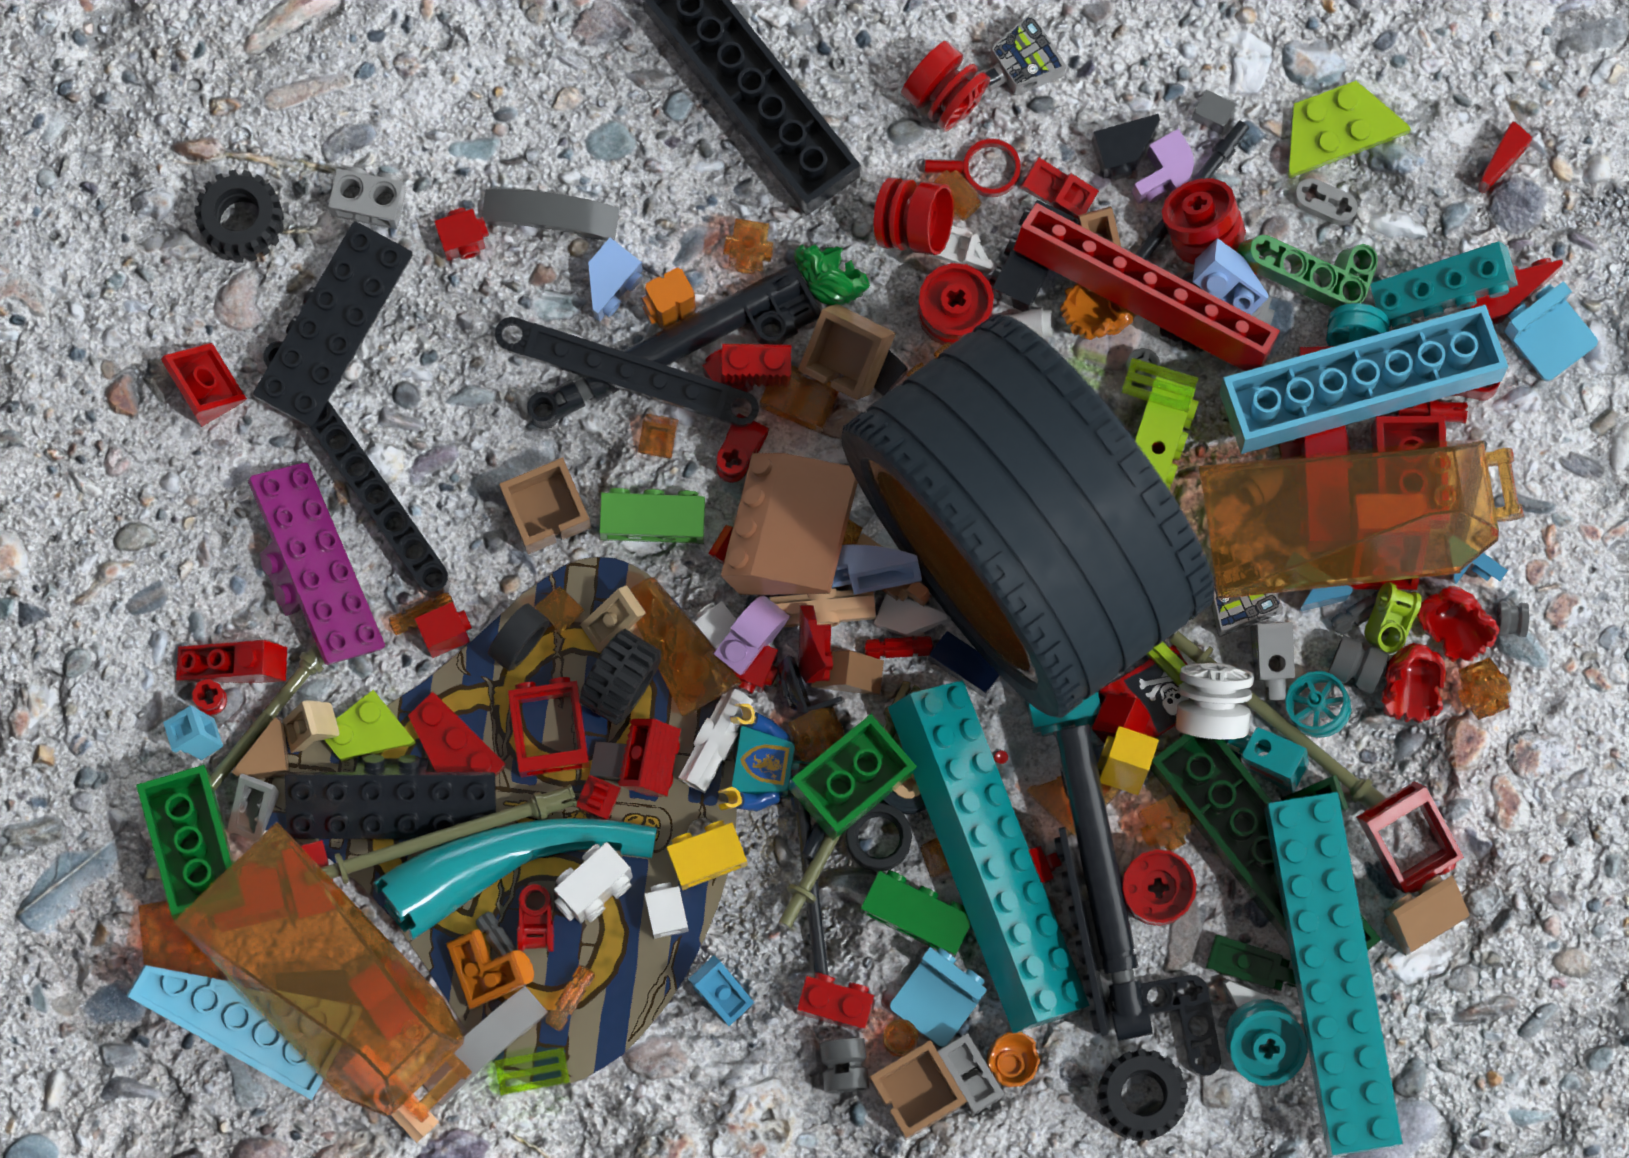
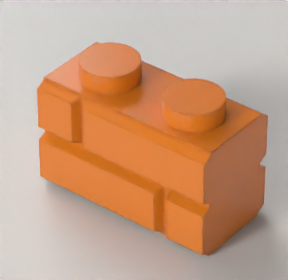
[641,267,696,329]

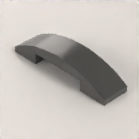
[481,189,620,241]

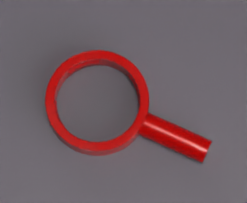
[925,138,1021,198]

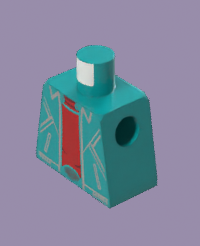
[1227,727,1309,793]

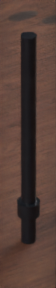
[1135,120,1249,260]
[790,768,829,976]

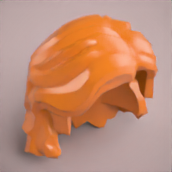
[1060,284,1137,340]

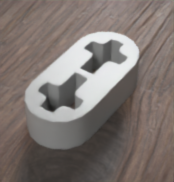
[1294,178,1357,226]

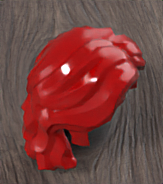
[1417,586,1500,662]
[1381,643,1446,723]

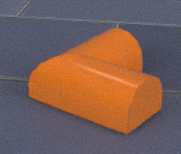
[446,930,534,1009]

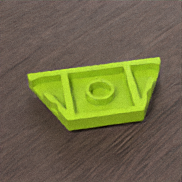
[1288,81,1411,179]

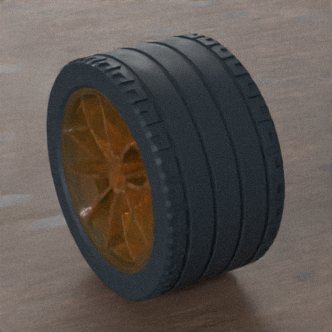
[841,314,1214,718]

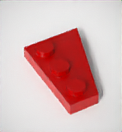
[408,692,507,777]

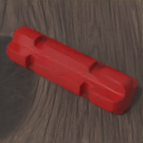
[865,636,933,659]

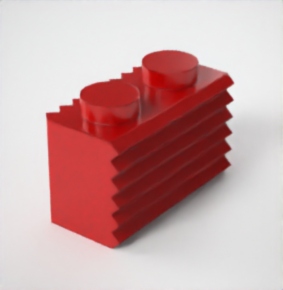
[721,344,791,388]
[618,718,681,797]

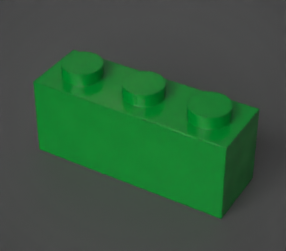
[860,870,971,958]

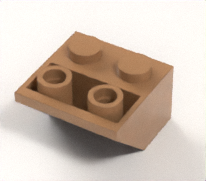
[1383,875,1470,956]

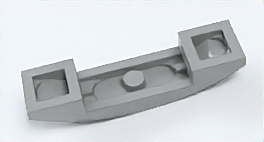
[419,986,548,1107]

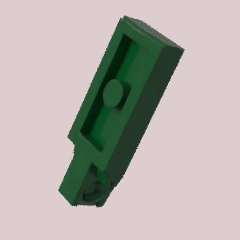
[1205,935,1297,991]

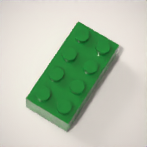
[136,765,246,926]

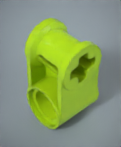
[1364,582,1422,653]

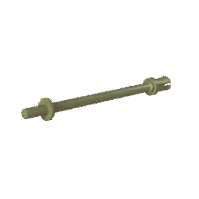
[1170,631,1386,809]
[152,642,324,848]
[778,681,921,929]
[304,784,577,887]

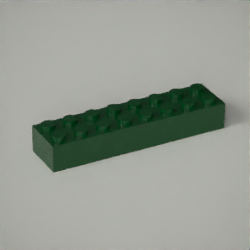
[1150,734,1381,951]

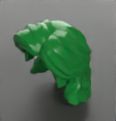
[794,244,870,306]

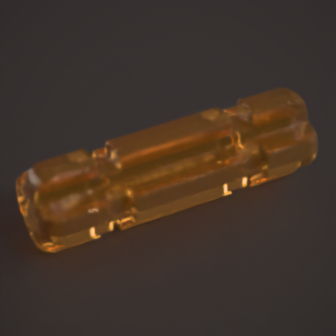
[388,592,455,635]
[546,965,595,1031]

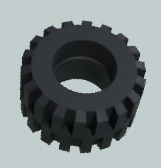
[194,170,284,263]
[579,629,661,725]
[1097,1049,1188,1141]

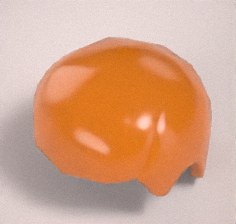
[986,1032,1040,1088]

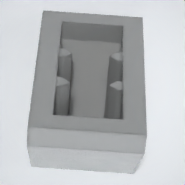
[227,774,280,842]

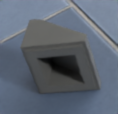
[1191,89,1236,134]
[590,742,627,781]

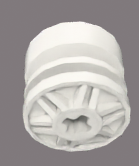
[1176,663,1254,739]

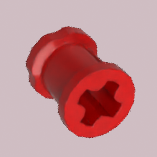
[192,679,228,716]

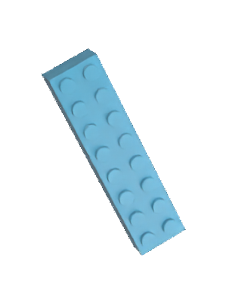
[1219,305,1508,454]

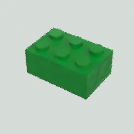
[788,714,917,841]

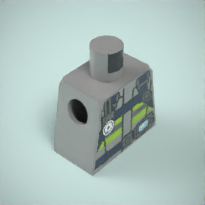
[984,13,1067,95]
[1211,549,1283,638]
[1250,622,1295,701]

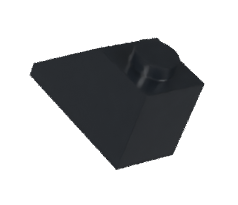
[1091,113,1160,180]

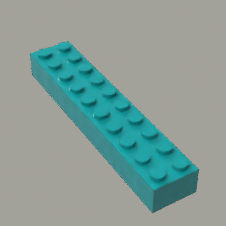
[887,680,1090,1034]
[1264,792,1403,1158]

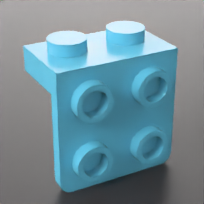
[1504,281,1598,381]
[890,947,987,1047]

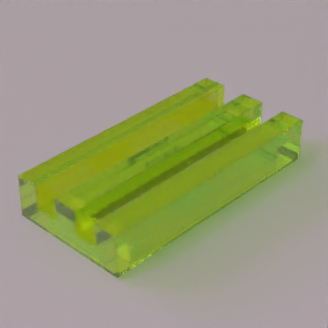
[1121,358,1198,413]
[494,1047,570,1096]

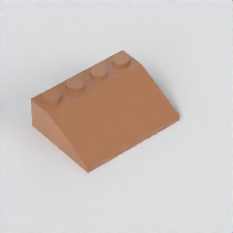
[721,453,858,595]

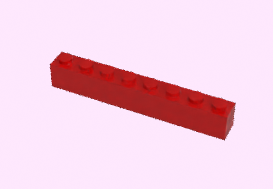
[1013,203,1280,371]

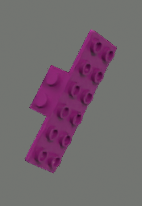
[248,462,385,665]

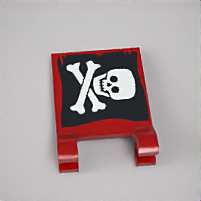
[1098,645,1190,739]

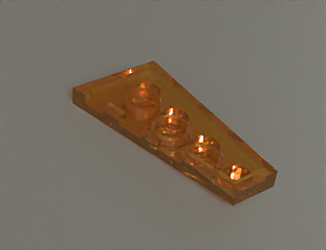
[630,577,742,716]

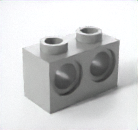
[328,167,406,230]
[937,1033,1005,1116]

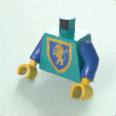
[718,703,810,812]

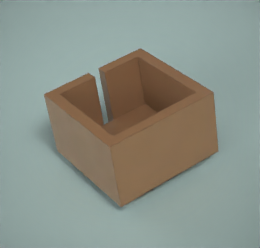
[798,304,896,400]
[499,457,591,554]
[869,1040,967,1141]

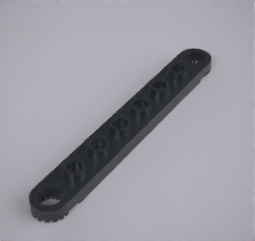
[495,316,759,427]

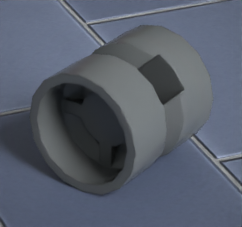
[1328,635,1389,694]
[820,1038,870,1094]

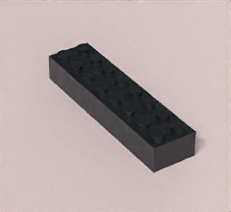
[643,0,861,216]

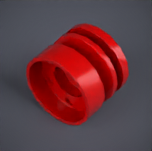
[901,41,990,132]
[873,177,954,255]
[1122,849,1197,926]

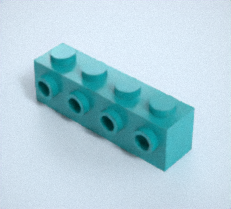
[1370,241,1518,329]

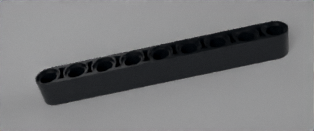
[263,341,450,598]

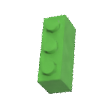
[599,488,705,544]

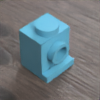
[163,705,223,760]

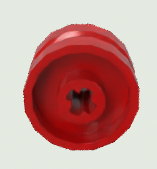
[1162,178,1246,265]
[917,263,994,347]

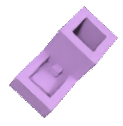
[1132,128,1194,204]
[714,595,791,675]

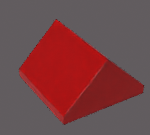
[161,343,247,427]

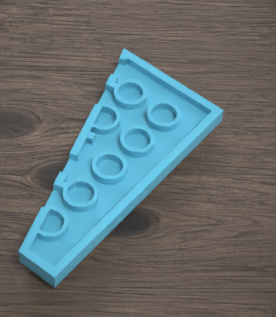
[126,965,365,1100]

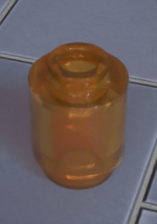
[933,170,982,221]

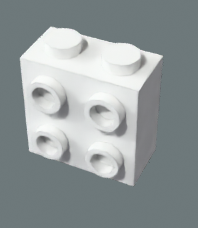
[554,842,633,924]

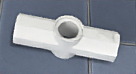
[678,686,753,793]

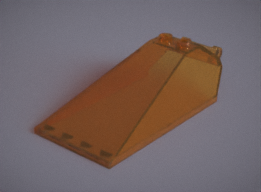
[1199,439,1524,599]
[173,822,472,1123]

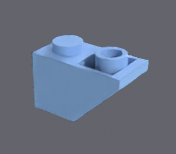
[588,237,643,322]
[1193,238,1268,315]

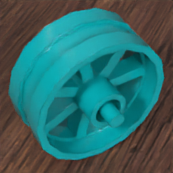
[1326,303,1390,346]
[1286,671,1352,738]

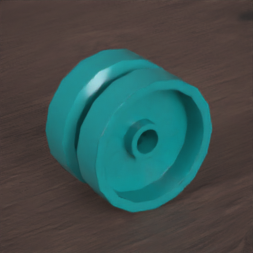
[1224,999,1308,1086]

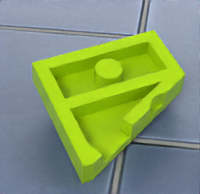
[324,689,416,761]

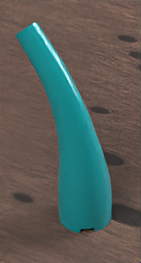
[373,818,657,940]

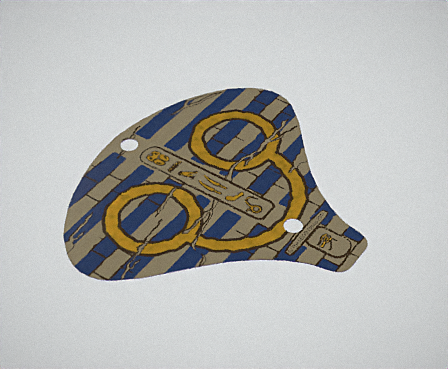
[258,557,737,1087]

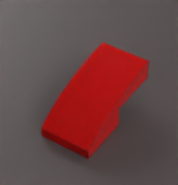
[1019,157,1099,219]

